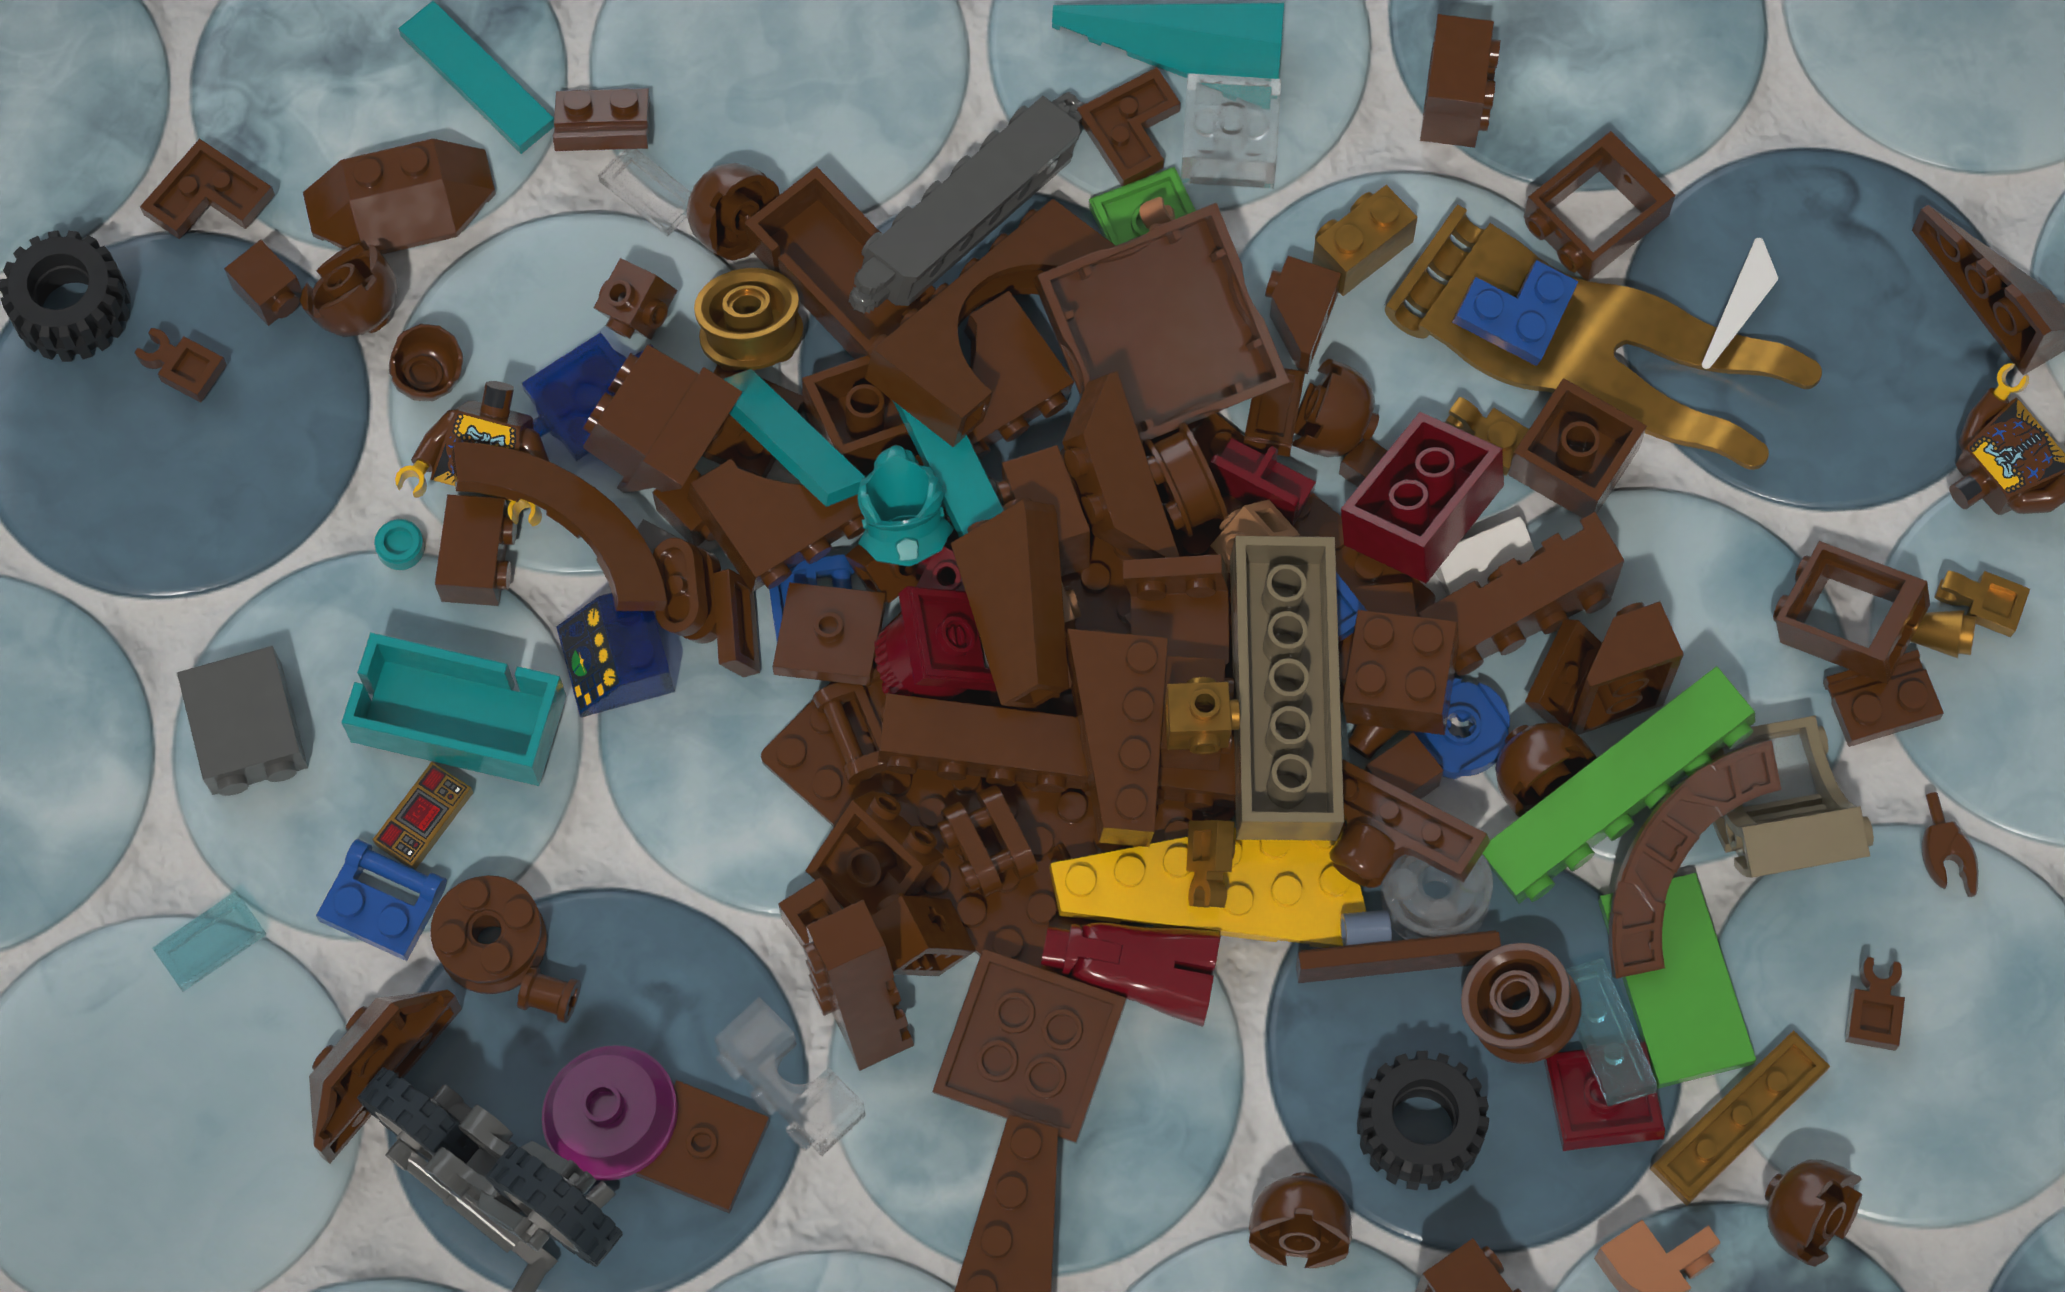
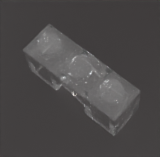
[715,997,866,1157]

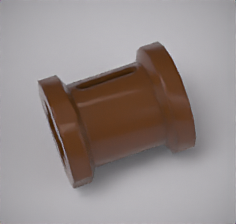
[517,965,581,1023]

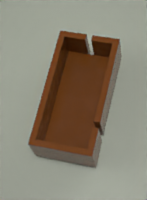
[744,166,936,359]

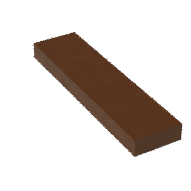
[1296,930,1501,983]

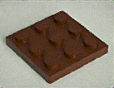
[932,948,1127,1144]

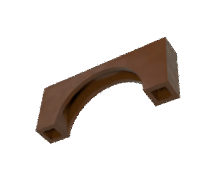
[865,199,1115,447]

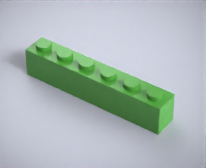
[1481,666,1755,904]

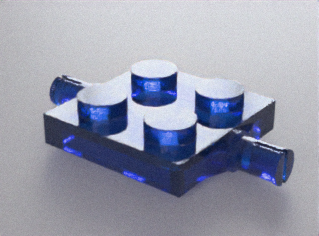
[522,332,654,461]

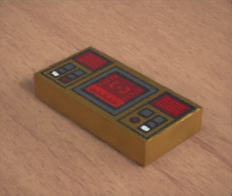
[372,762,473,870]

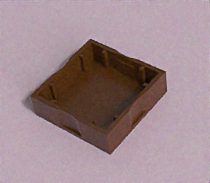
[1033,203,1289,443]

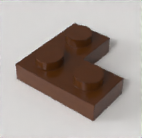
[1077,67,1181,186]
[140,138,275,239]

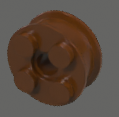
[1143,422,1228,538]
[431,875,547,994]
[1461,943,1582,1064]

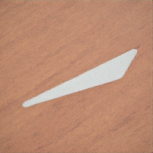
[1702,238,1778,369]

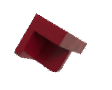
[1209,438,1316,526]

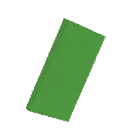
[1598,872,1756,1089]

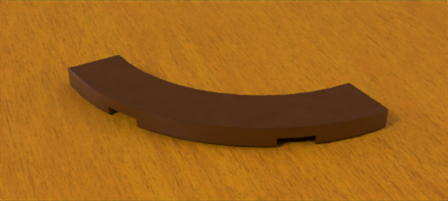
[452,442,667,611]
[1609,740,1782,979]

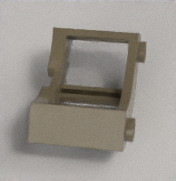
[1711,715,1874,878]

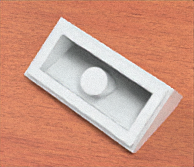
[1435,516,1535,596]

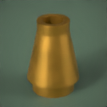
[1910,610,1976,658]

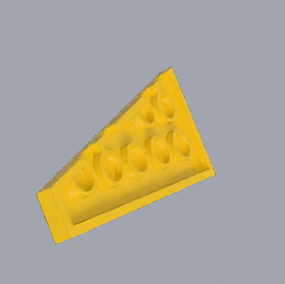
[1049,821,1366,948]

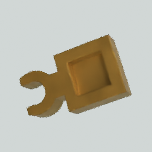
[1186,820,1235,908]

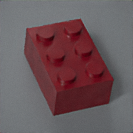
[1341,412,1504,584]

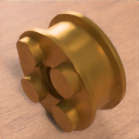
[694,268,804,372]

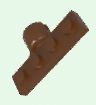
[1329,759,1490,889]

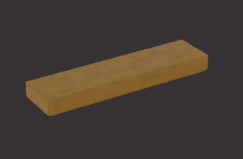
[1650,1030,1830,1206]

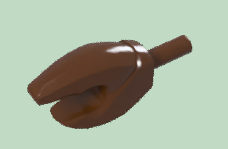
[1922,792,1979,897]

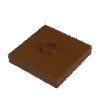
[772,582,887,686]
[635,1080,770,1214]

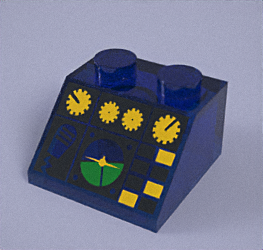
[556,593,675,718]

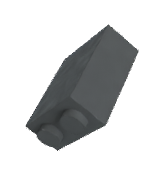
[177,646,308,796]

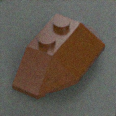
[303,139,496,255]
[1062,371,1180,559]
[309,989,462,1164]

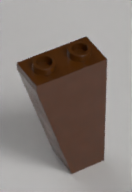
[951,497,1069,709]

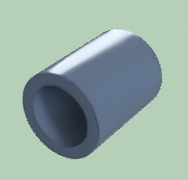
[1340,910,1392,946]

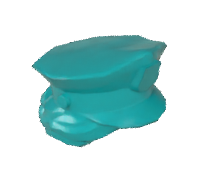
[858,445,954,566]

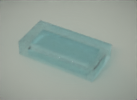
[152,891,267,992]

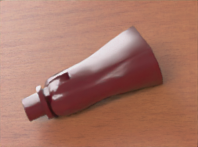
[1041,922,1221,1027]

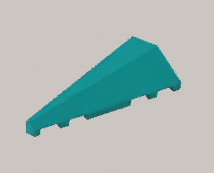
[1052,3,1284,110]

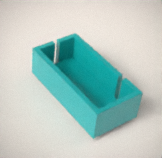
[341,632,567,786]

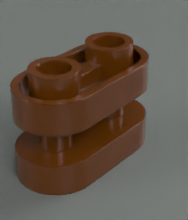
[652,538,721,644]
[936,785,1039,898]

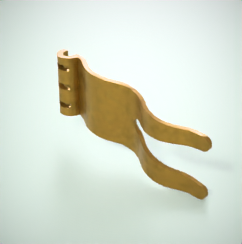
[1385,204,1822,470]

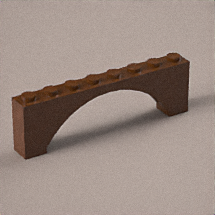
[687,291,1074,592]

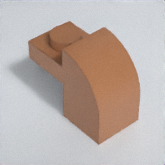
[1594,1220,1721,1292]

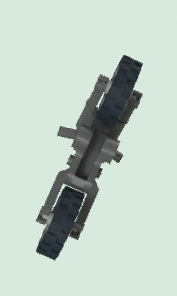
[357,1067,623,1292]

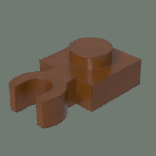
[135,328,227,403]
[1845,957,1905,1051]

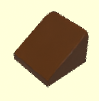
[1339,439,1388,487]

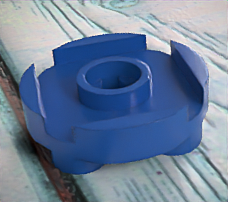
[1411,678,1510,779]

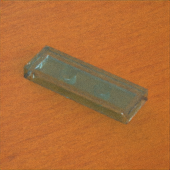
[1566,958,1657,1107]

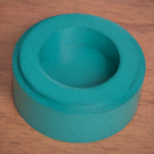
[374,519,425,570]

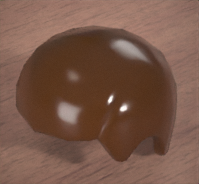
[389,324,463,402]

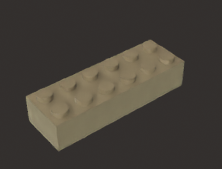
[1230,536,1344,841]

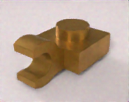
[1445,397,1529,476]
[1934,570,2030,637]

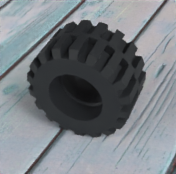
[0,230,131,362]
[1357,1051,1489,1190]

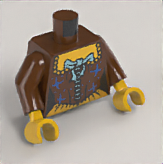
[1949,363,2065,515]
[395,381,550,526]

